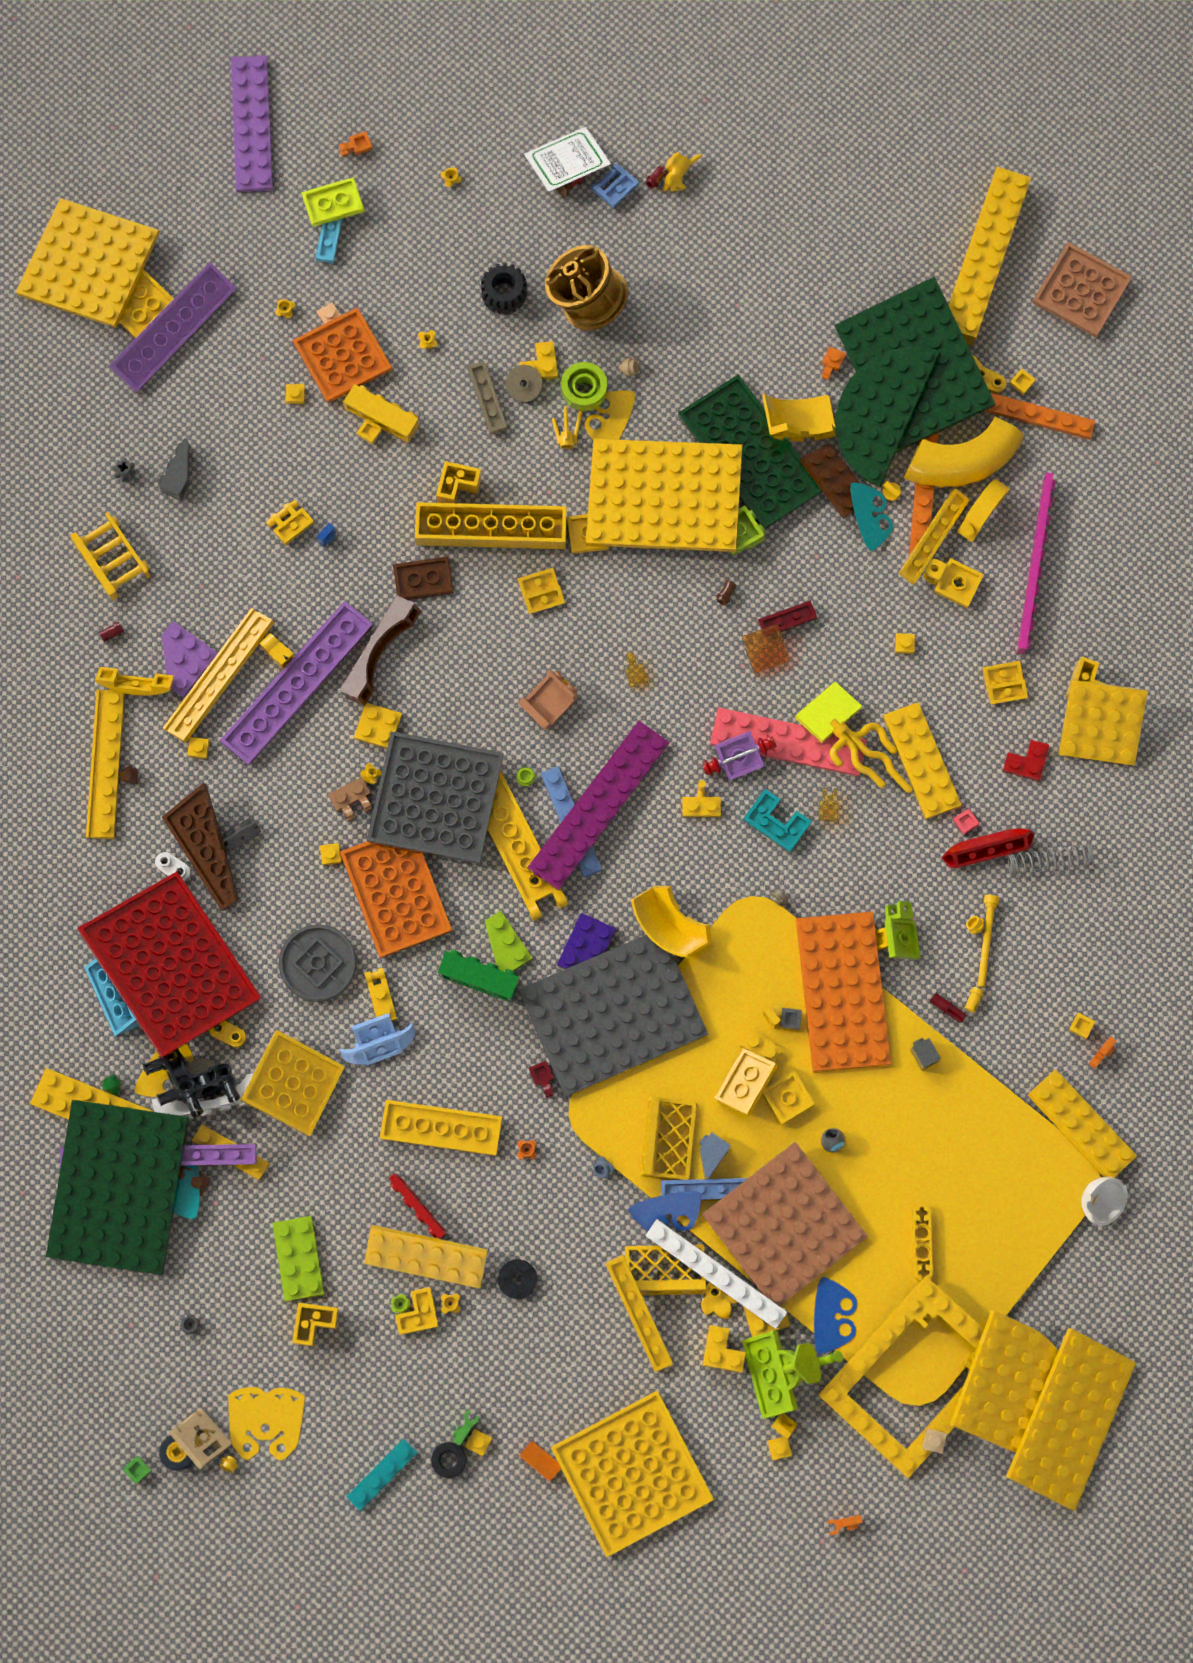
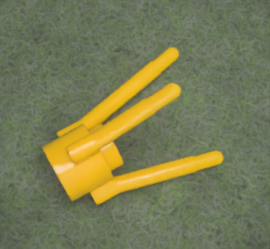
[552,406,583,449]

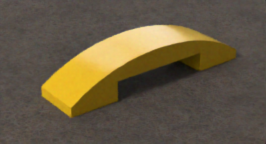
[95,667,174,696]

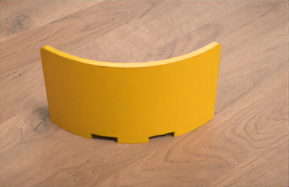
[762,393,837,442]
[631,885,712,957]

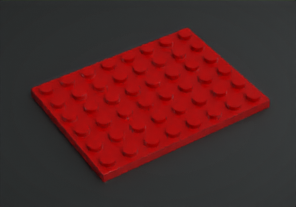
[77,871,261,1058]

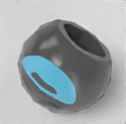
[821,1128,846,1153]

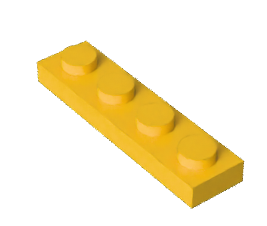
[192,1124,270,1181]

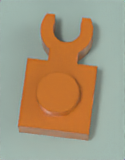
[1088,1036,1116,1069]

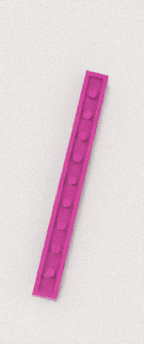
[1016,472,1056,655]

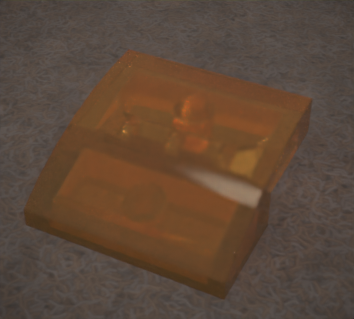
[742,624,790,674]

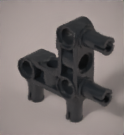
[142,1049,240,1117]

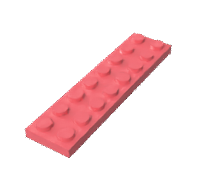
[710,707,867,777]

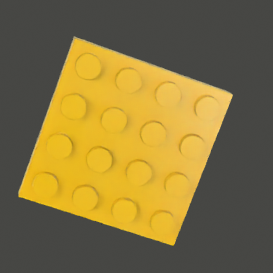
[1058,679,1148,766]
[240,1030,345,1137]

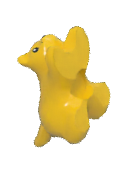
[663,152,703,192]

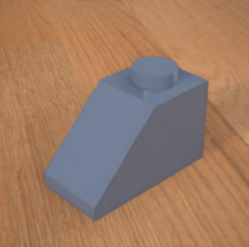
[699,1132,731,1179]

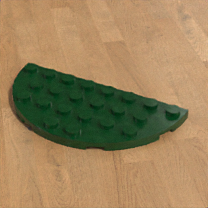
[835,347,940,488]

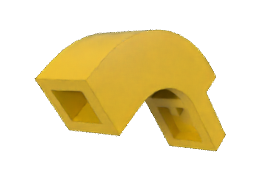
[957,479,1010,542]

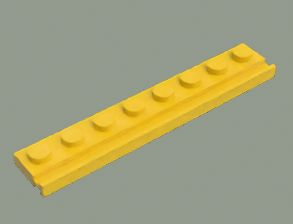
[163,608,274,743]
[86,689,125,839]

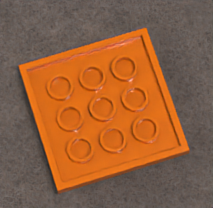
[292,307,392,403]

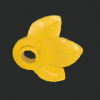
[701,1282,738,1319]

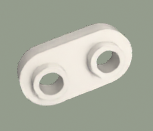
[155,852,191,882]

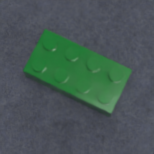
[437,949,521,1003]

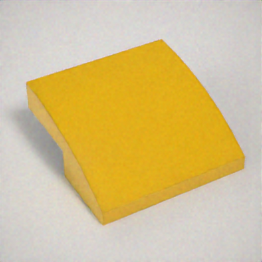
[517,568,565,614]
[982,661,1028,705]

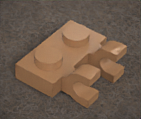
[328,777,372,822]

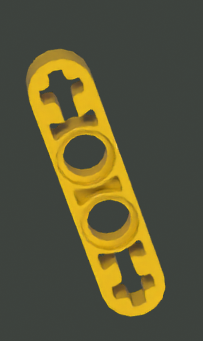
[912,1204,933,1282]

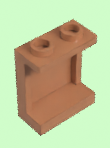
[518,670,579,730]

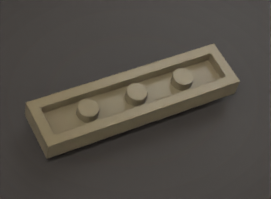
[467,361,507,435]

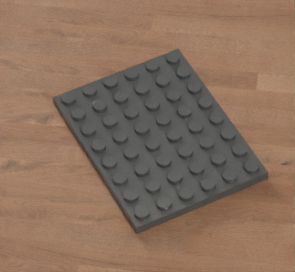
[518,935,708,1097]

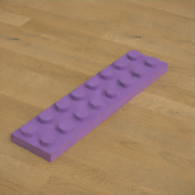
[231,55,273,193]
[109,262,236,393]

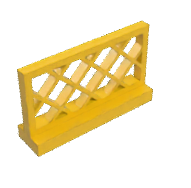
[640,1095,697,1180]
[625,1244,706,1296]

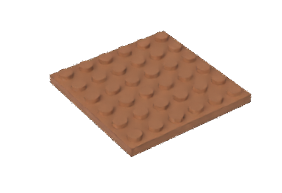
[701,1142,868,1306]

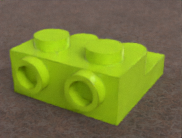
[730,506,766,556]

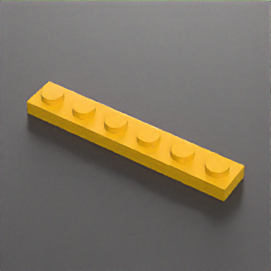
[898,488,970,585]
[605,1254,673,1372]

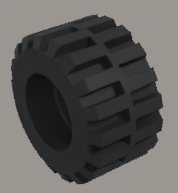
[481,263,527,315]

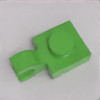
[452,1410,480,1446]

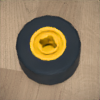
[159,1435,194,1471]

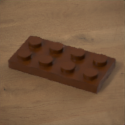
[800,443,873,519]

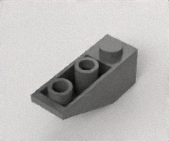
[158,438,190,501]

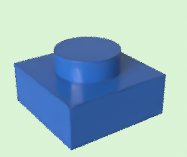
[317,523,336,547]

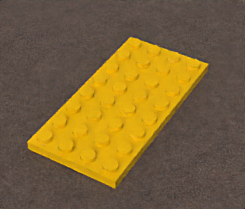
[1006,1328,1136,1511]

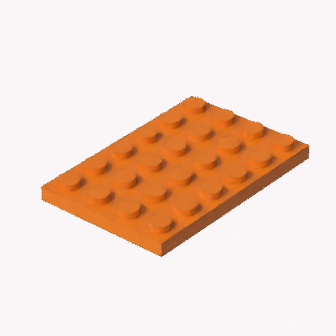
[340,842,452,959]

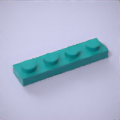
[346,1438,418,1511]

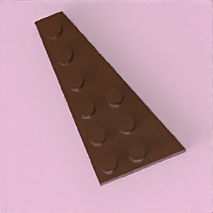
[162,783,239,911]

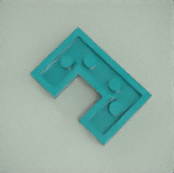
[743,789,812,853]

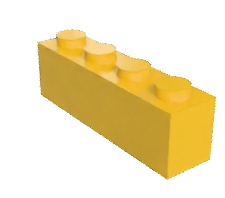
[343,384,419,443]

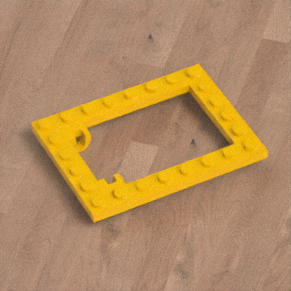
[818,1276,984,1478]

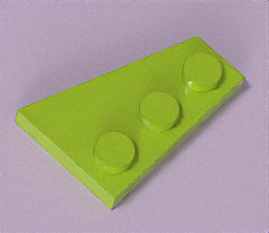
[485,911,533,972]

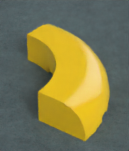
[904,417,1024,488]

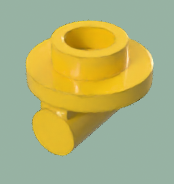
[882,481,902,501]

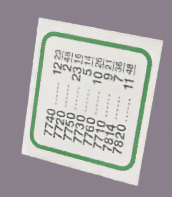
[524,127,611,192]

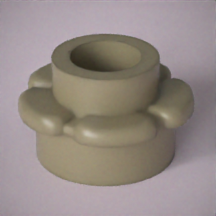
[771,889,789,906]

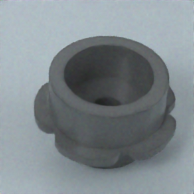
[181,1315,200,1334]

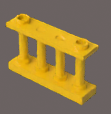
[70,512,150,601]

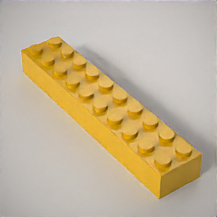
[949,167,1031,346]

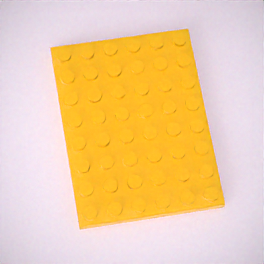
[586,439,742,552]

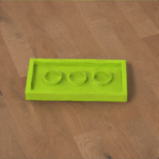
[272,1216,325,1302]

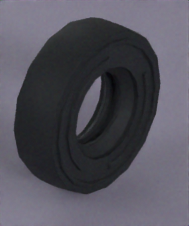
[431,1442,467,1479]

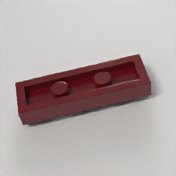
[757,600,817,638]

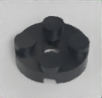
[498,1259,538,1300]

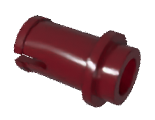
[645,165,667,189]
[99,622,124,643]

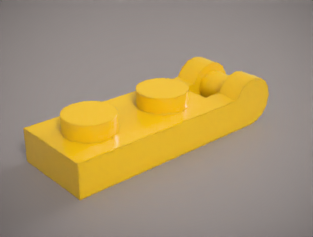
[365,968,397,1022]

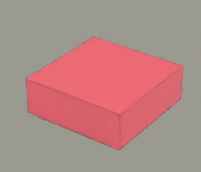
[953,809,980,836]

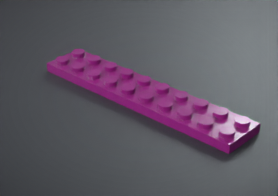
[527,721,670,891]

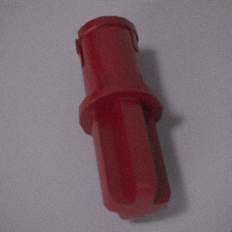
[929,992,967,1023]

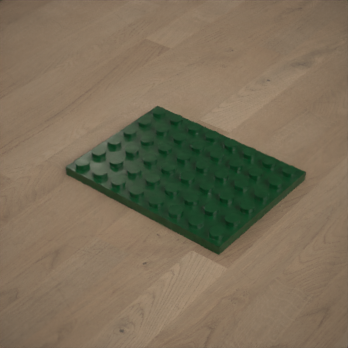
[834,276,996,453]
[46,1100,189,1275]

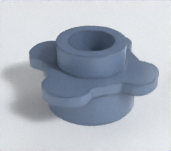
[593,1156,614,1178]

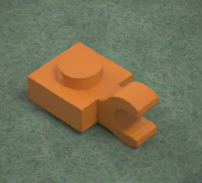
[339,131,372,156]
[821,346,847,380]
[826,1515,863,1535]

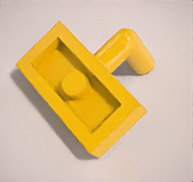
[682,780,721,817]

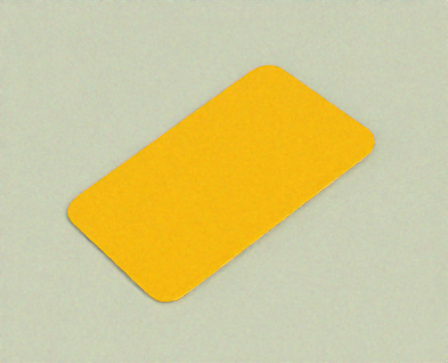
[568,896,1101,1406]

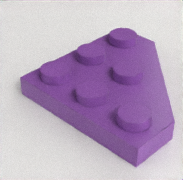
[162,621,218,699]

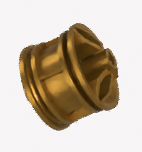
[545,245,629,331]

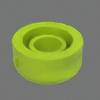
[561,362,607,411]

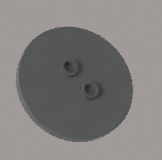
[279,924,357,1002]

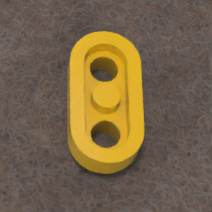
[209,1021,246,1048]

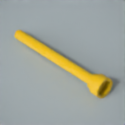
[977,895,1000,988]

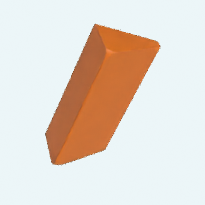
[519,1441,561,1482]

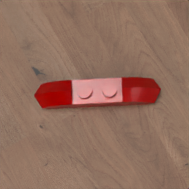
[941,828,1035,869]

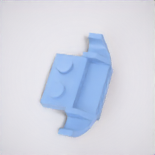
[340,1013,416,1066]

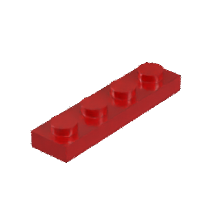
[388,1173,448,1239]

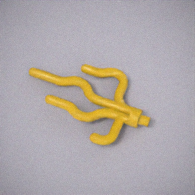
[830,718,912,793]

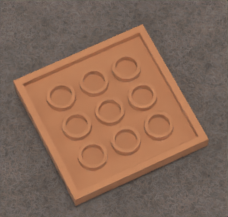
[1032,242,1132,338]

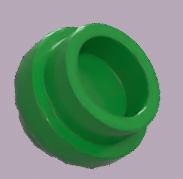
[102,1074,121,1096]

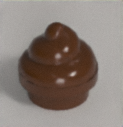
[119,764,138,784]

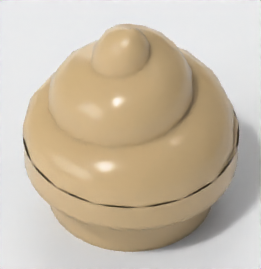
[619,358,639,376]

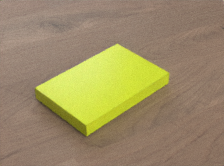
[301,177,365,227]
[795,682,862,743]

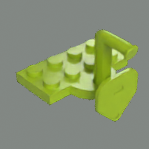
[742,1330,843,1419]

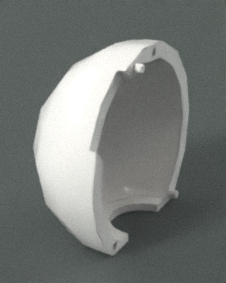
[1081,1176,1128,1226]

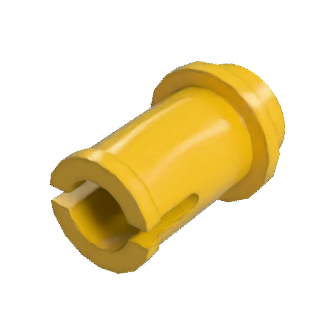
[964,987,984,1013]

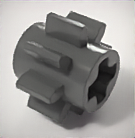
[112,458,137,483]

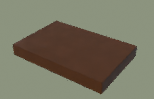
[393,556,454,600]

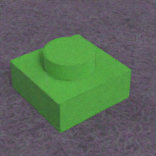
[122,1455,152,1485]

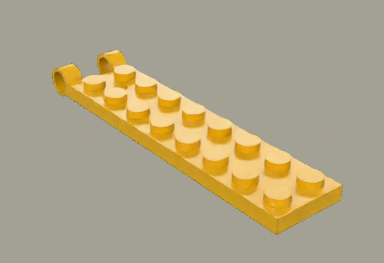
[488,770,568,921]

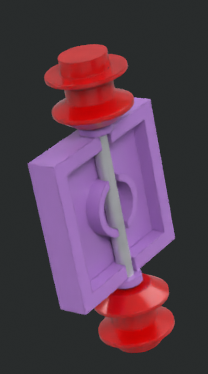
[702,730,777,781]

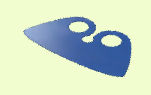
[628,1191,701,1232]
[814,1277,857,1354]

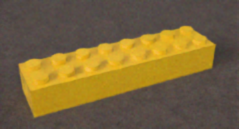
[415,502,567,549]

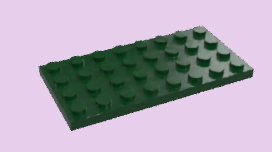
[678,374,822,530]

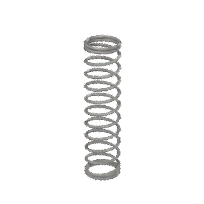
[1008,844,1093,875]

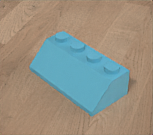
[84,958,140,1036]

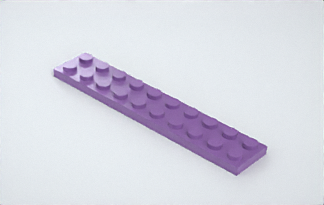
[220,601,373,766]

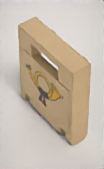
[170,1408,232,1469]

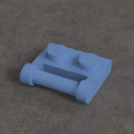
[590,163,639,209]

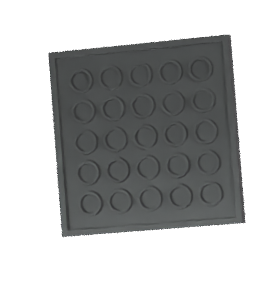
[367,731,504,864]

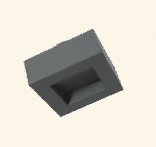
[780,1008,802,1030]

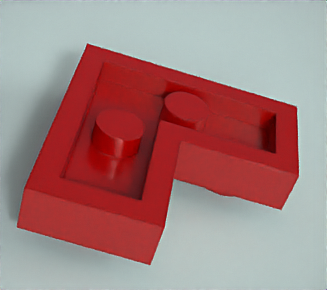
[1002,740,1049,782]

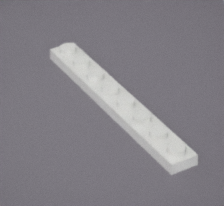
[645,1219,787,1329]

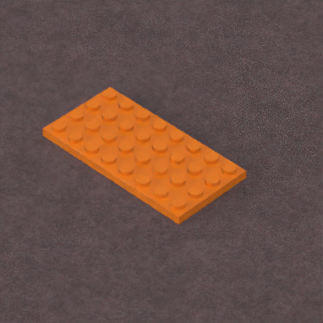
[796,911,891,1072]

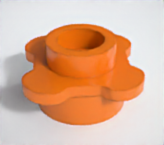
[517,1140,537,1160]

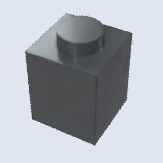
[910,1038,941,1070]

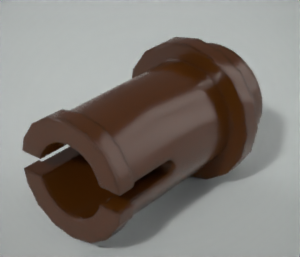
[716,580,737,605]

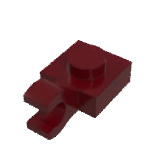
[528,1061,554,1098]

